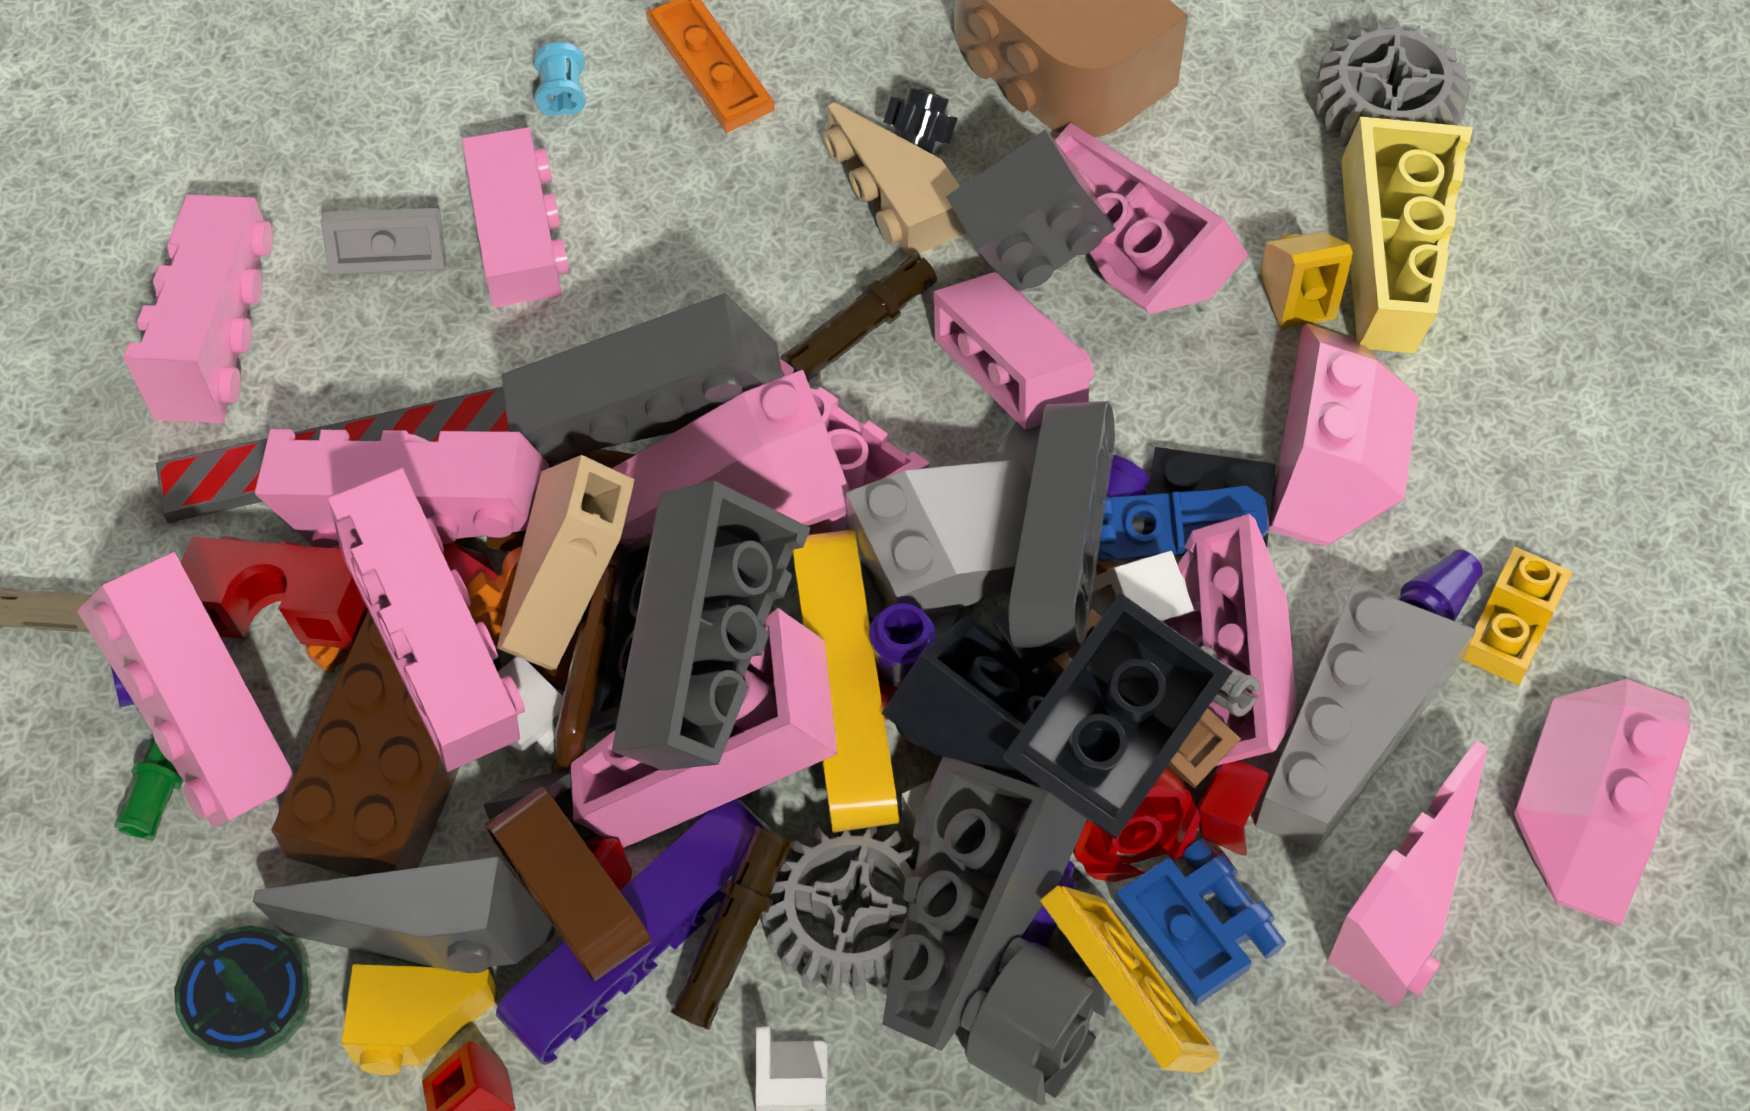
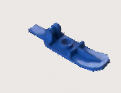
[1098,485,1269,561]

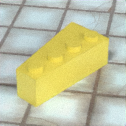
[1341,117,1473,354]

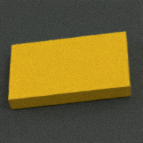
[1040,886,1220,1073]

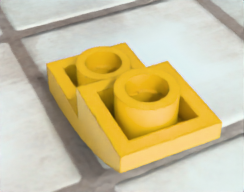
[1463,546,1573,686]

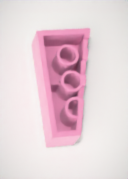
[328,468,525,772]
[77,552,295,829]

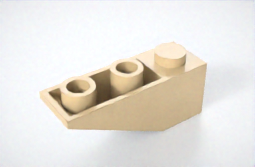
[823,102,967,258]
[497,455,635,670]

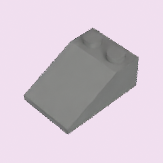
[846,459,1031,620]

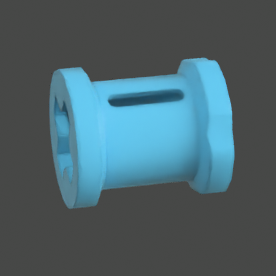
[535,42,586,115]

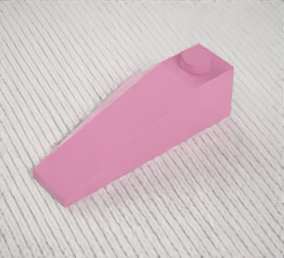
[1055,122,1249,314]

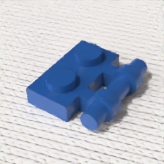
[1114,838,1286,1007]

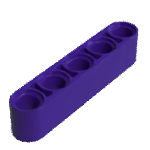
[496,798,778,1065]

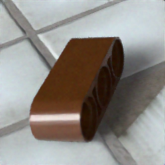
[485,786,652,982]

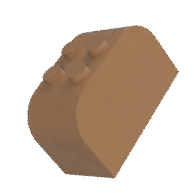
[954,0,1188,137]

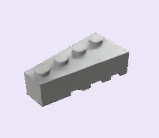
[1255,583,1476,852]

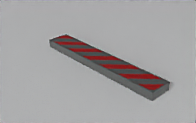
[156,386,509,523]

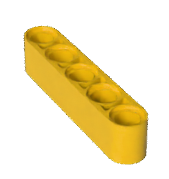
[793,529,899,833]

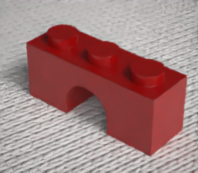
[180,536,368,649]

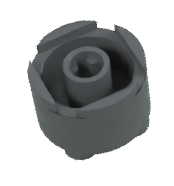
[960,937,1111,1106]

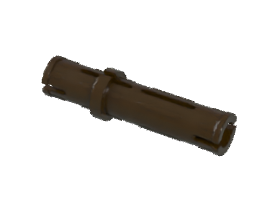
[780,253,937,383]
[670,825,795,1030]

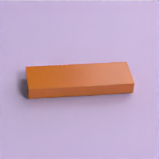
[646,0,775,133]

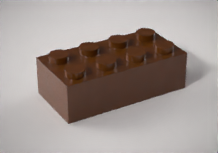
[271,611,502,877]

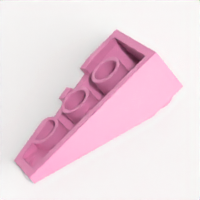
[612,370,850,544]
[1328,740,1488,1008]

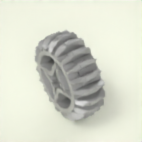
[1314,19,1469,147]
[762,826,918,1002]

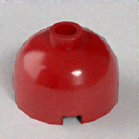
[1073,766,1200,882]

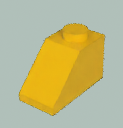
[1260,231,1353,330]
[341,964,498,1075]

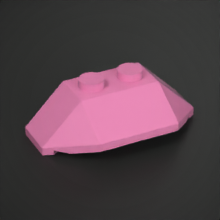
[1269,323,1419,546]
[1165,514,1298,766]
[1514,679,1690,926]

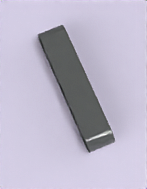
[1009,401,1115,648]

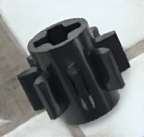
[883,86,958,154]

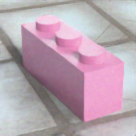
[462,127,570,308]
[934,272,1093,430]

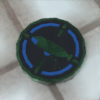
[174,925,312,1060]

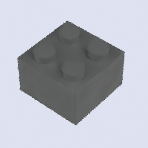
[946,129,1116,291]

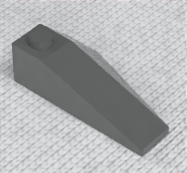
[882,756,1087,1051]
[252,857,555,973]

